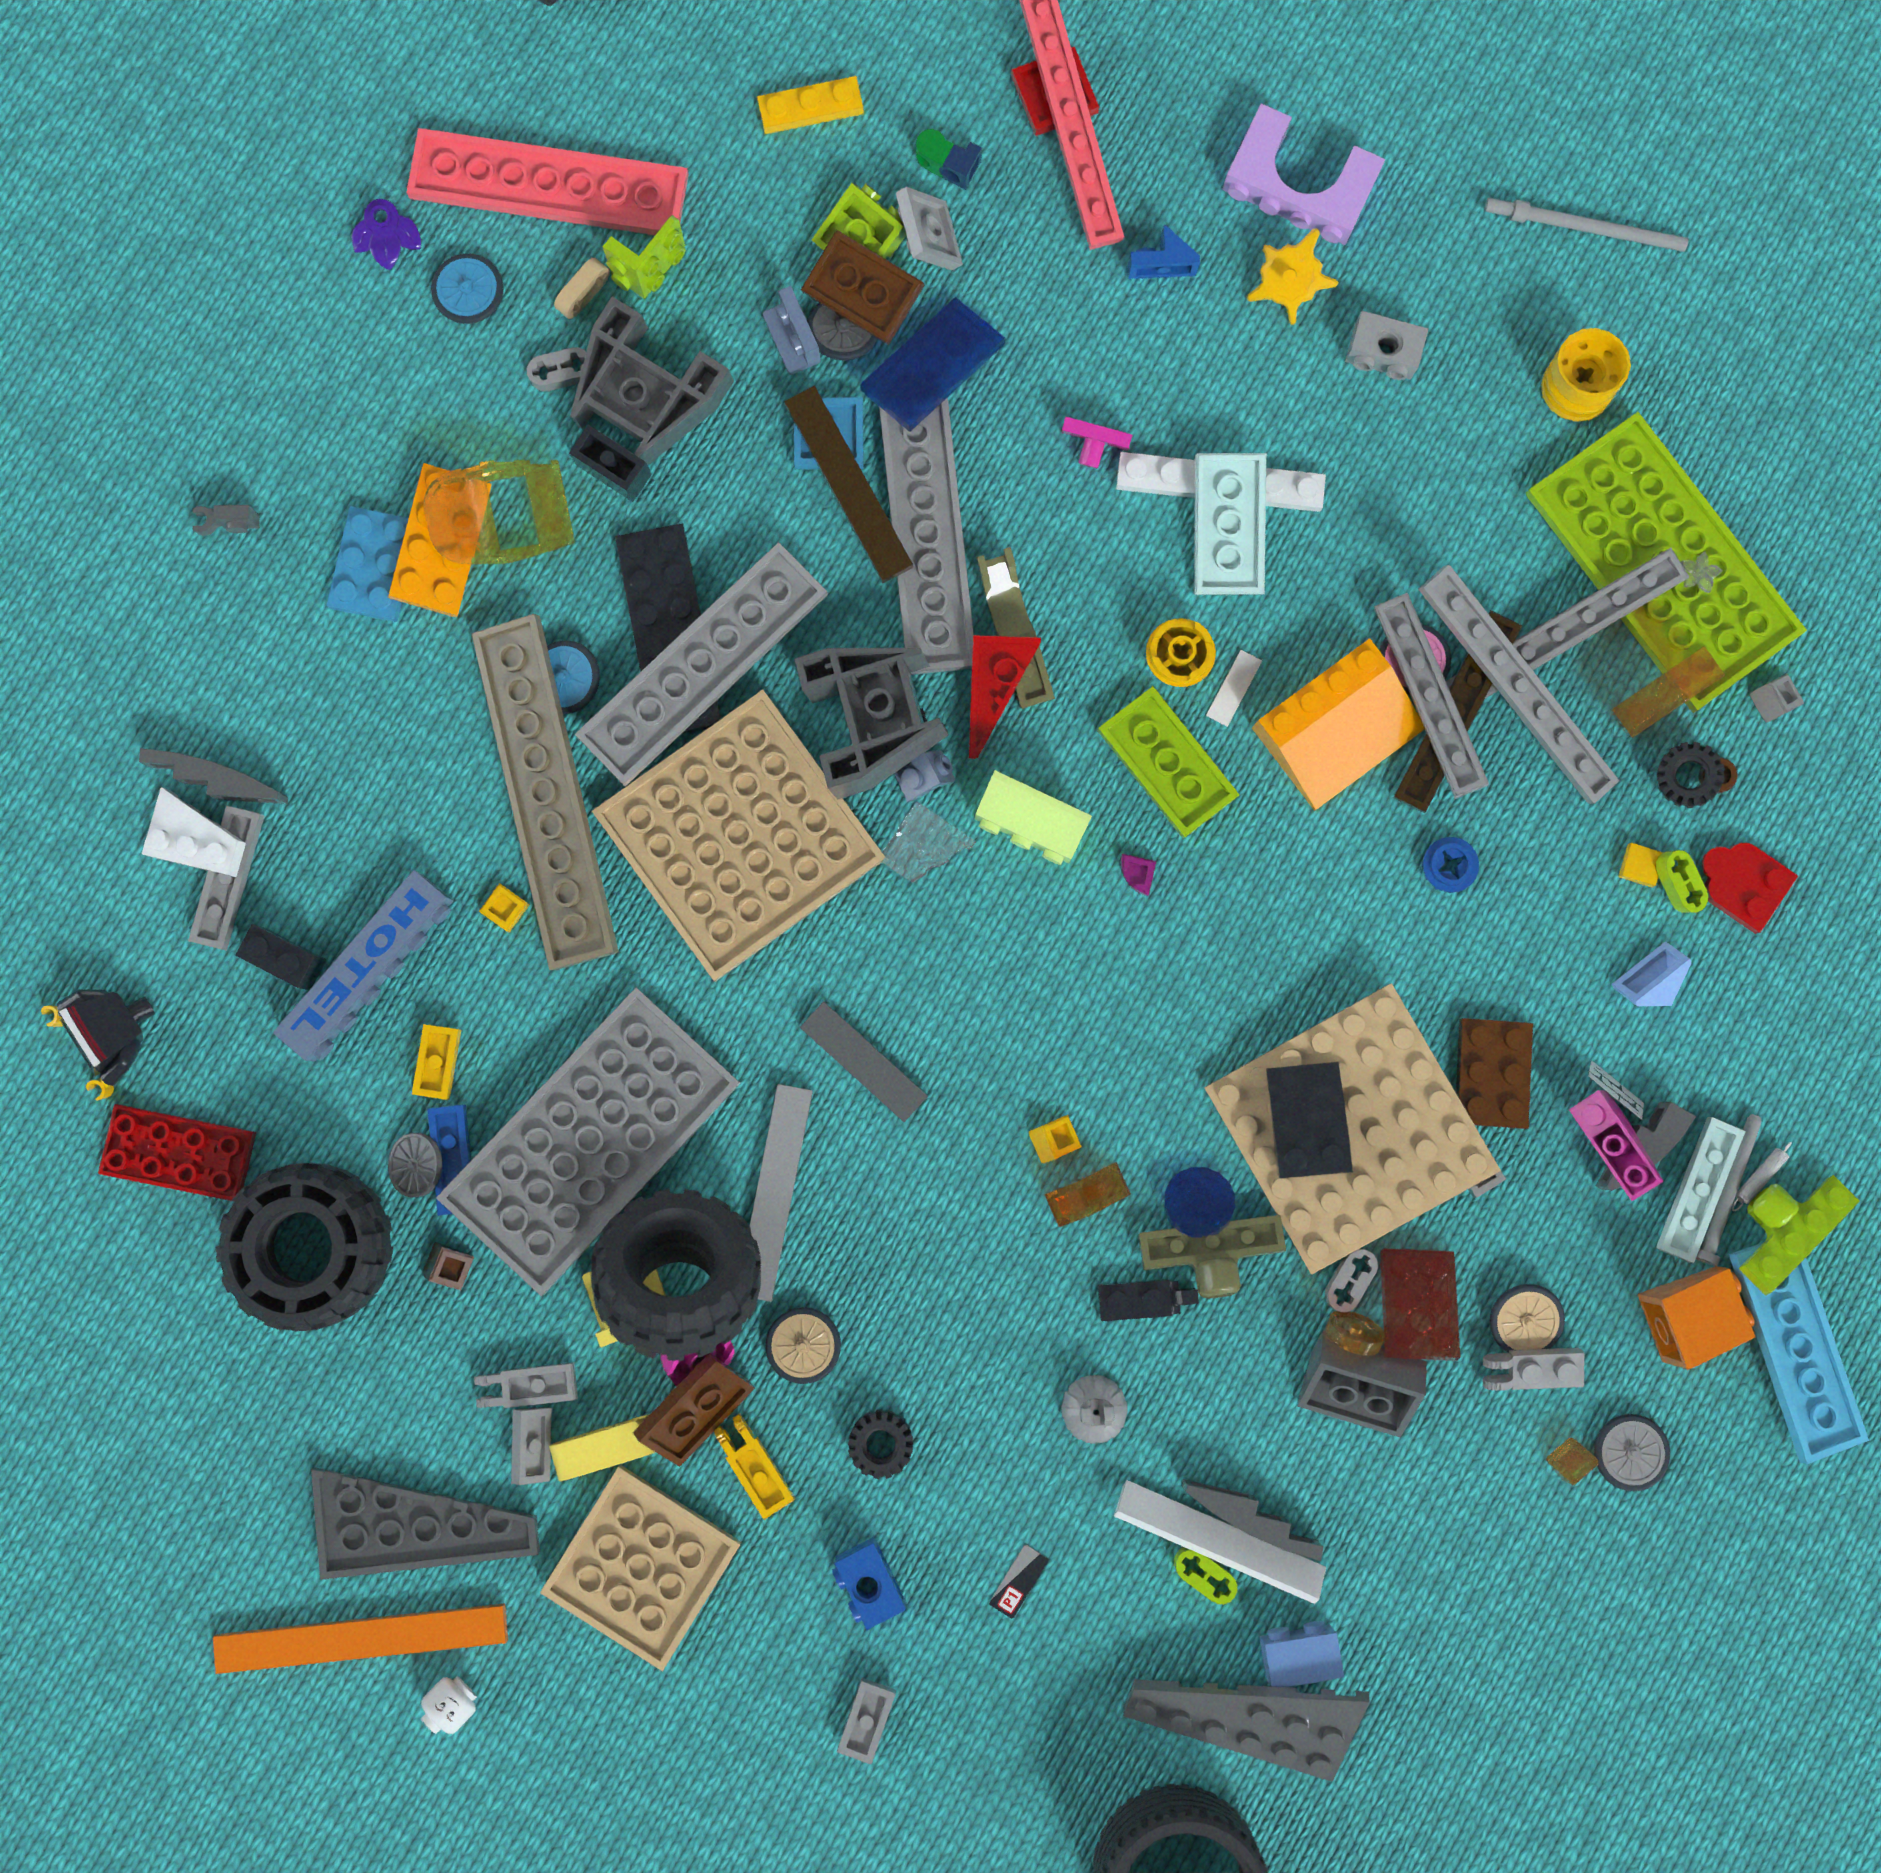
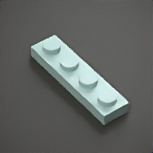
[1656,1117,1745,1263]

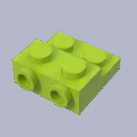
[812,183,906,259]

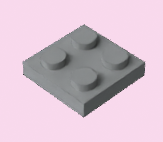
[896,187,963,271]

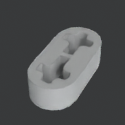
[527,347,586,391]
[1325,1248,1378,1312]

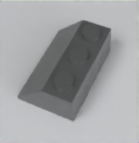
[1297,1330,1427,1438]

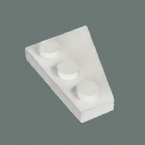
[142,787,246,877]

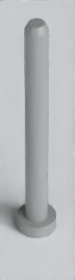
[1696,1114,1762,1266]

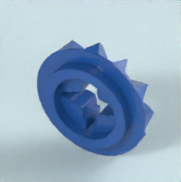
[1421,837,1479,893]

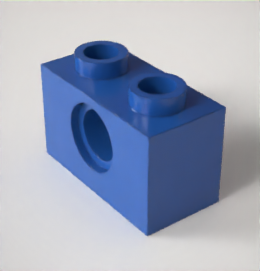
[832,1536,907,1630]

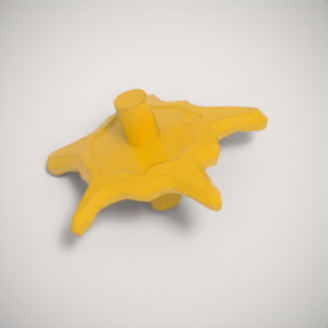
[1247,228,1338,325]

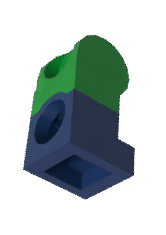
[916,129,982,190]

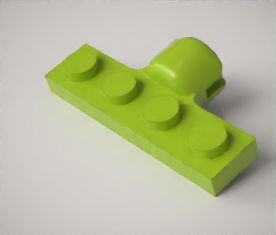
[1738,1175,1860,1296]

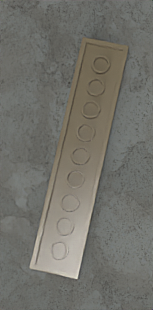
[471,614,619,970]

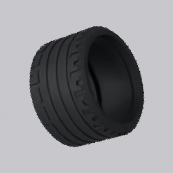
[1092,1784,1269,1873]

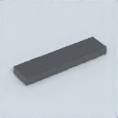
[800,1001,928,1122]

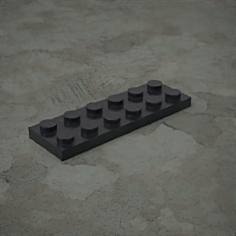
[615,523,721,734]

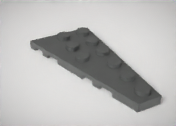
[311,1467,540,1580]
[1123,1679,1370,1782]

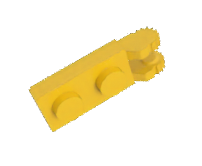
[714,1414,795,1520]

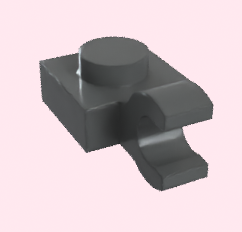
[192,505,260,536]

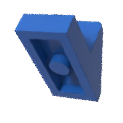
[1128,225,1200,279]

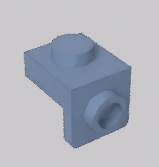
[894,750,955,802]

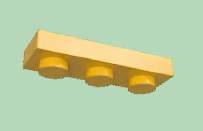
[757,76,864,134]

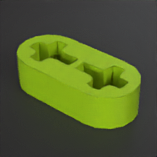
[1656,850,1708,913]
[1174,1547,1237,1604]

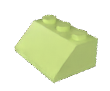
[975,770,1092,865]

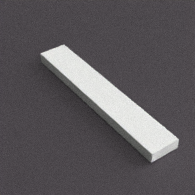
[1114,1480,1326,1604]

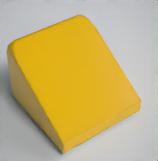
[1029,1115,1082,1164]

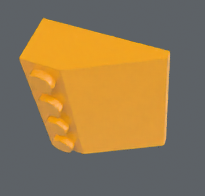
[1252,638,1425,811]

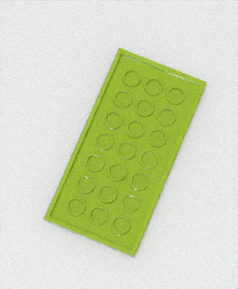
[1525,412,1807,713]

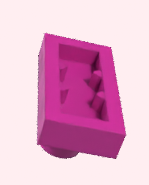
[1062,417,1132,469]

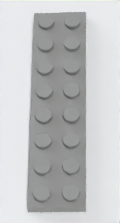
[879,396,974,675]
[575,542,828,786]

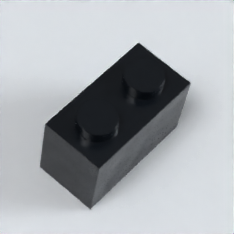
[569,425,652,502]
[235,924,327,990]

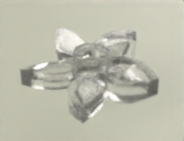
[1681,552,1723,593]

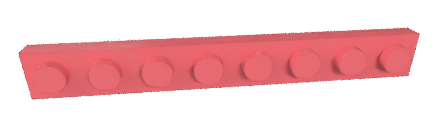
[1019,0,1124,250]

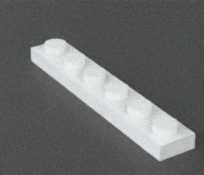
[1116,452,1326,512]

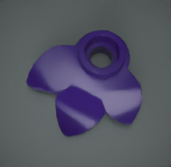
[352,199,421,270]

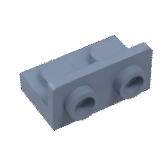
[763,286,821,375]

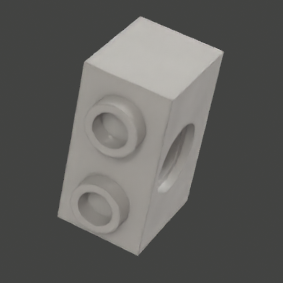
[1345,311,1429,380]

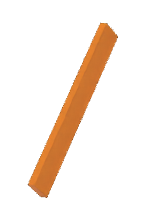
[213,1604,508,1674]

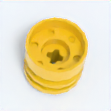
[1541,328,1631,421]

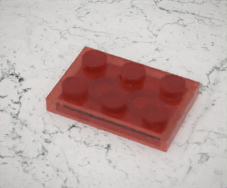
[1380,1248,1460,1361]

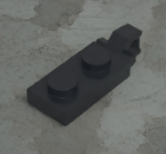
[1097,1279,1199,1321]

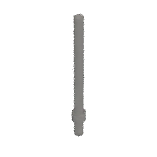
[1484,197,1688,252]

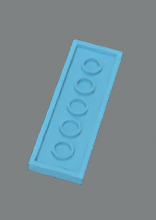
[1729,1242,1869,1464]

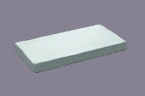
[1194,453,1266,595]

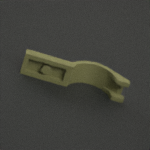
[977,547,1055,709]

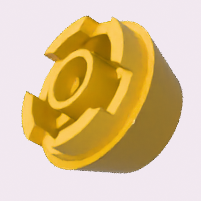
[1146,618,1216,687]

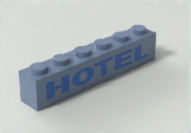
[273,870,454,1062]

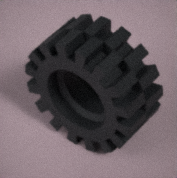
[1657,742,1725,808]
[848,1409,913,1479]

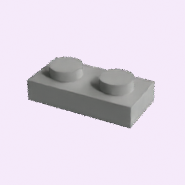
[511,1407,552,1485]
[837,1678,896,1764]

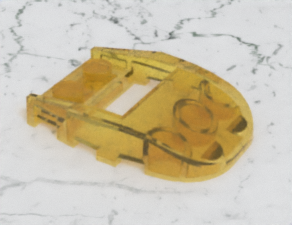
[424,460,575,564]

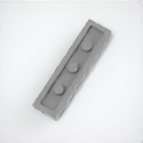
[188,805,264,951]

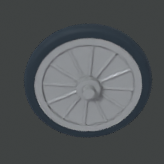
[1594,1414,1670,1491]

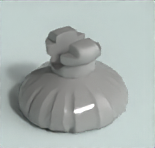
[1061,1375,1128,1444]

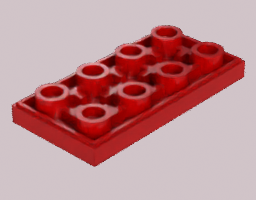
[98,1104,256,1201]

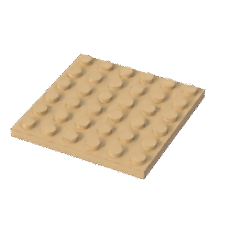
[592,690,886,982]
[1204,983,1501,1275]

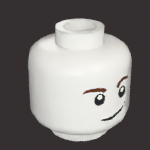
[421,1676,477,1734]

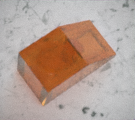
[1044,1162,1131,1227]

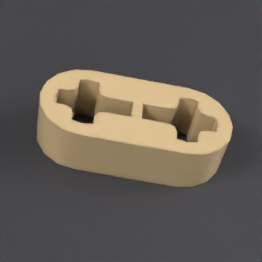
[554,258,610,319]

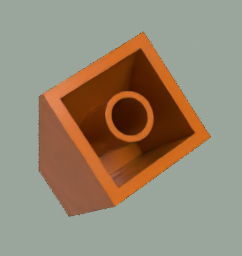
[1637,1266,1755,1370]

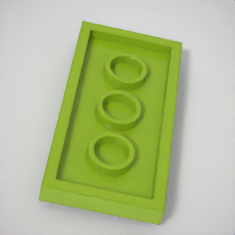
[1097,686,1240,839]

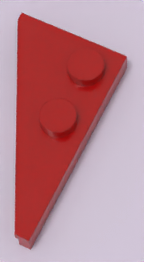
[969,635,1041,759]

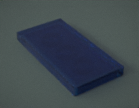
[860,297,1005,432]

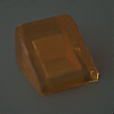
[1546,1438,1599,1485]

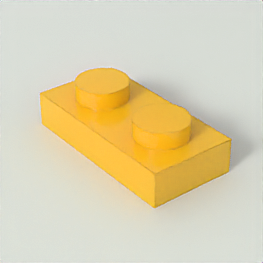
[412,1024,461,1100]

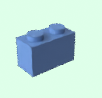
[1259,1621,1344,1687]

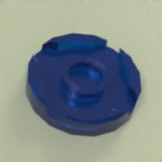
[1164,1167,1235,1238]

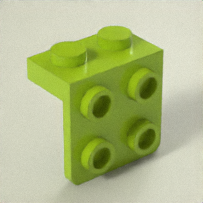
[603,215,685,299]

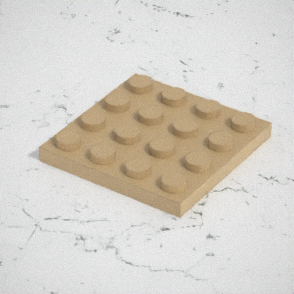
[540,1465,741,1671]

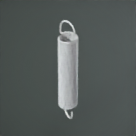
[1732,1142,1792,1211]

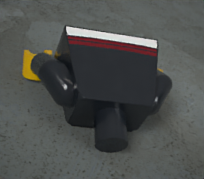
[41,989,155,1100]

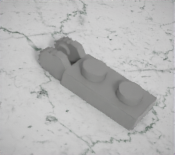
[1483,1348,1585,1391]
[474,1362,578,1408]

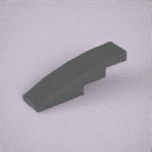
[139,748,288,804]
[1182,1479,1324,1561]

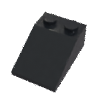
[1266,1062,1353,1179]

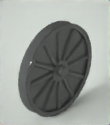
[388,1133,442,1198]

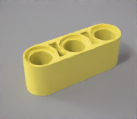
[549,1415,655,1481]

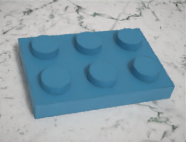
[326,506,409,623]

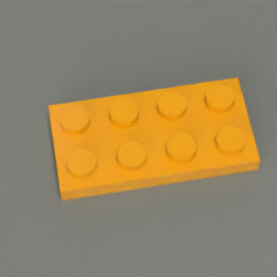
[388,463,492,618]

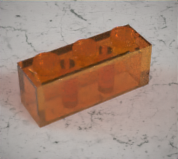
[1610,646,1725,738]

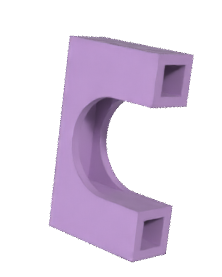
[1222,103,1385,245]

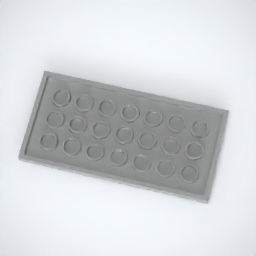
[436,988,740,1296]

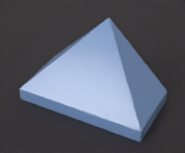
[1612,941,1691,1006]

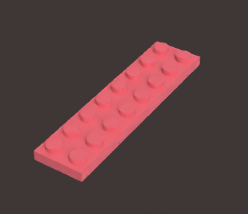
[406,128,689,235]

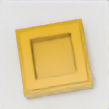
[1618,843,1663,888]
[479,883,530,933]

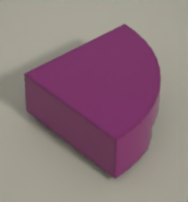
[1121,853,1157,896]

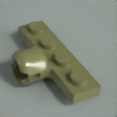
[1138,1215,1286,1298]

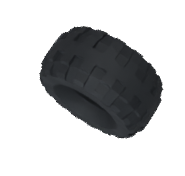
[216,1163,393,1332]
[591,1189,761,1361]

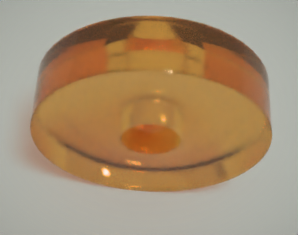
[1325,1311,1385,1356]

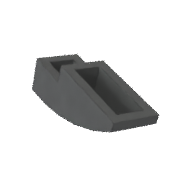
[1596,1102,1696,1191]

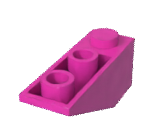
[1569,1090,1664,1201]

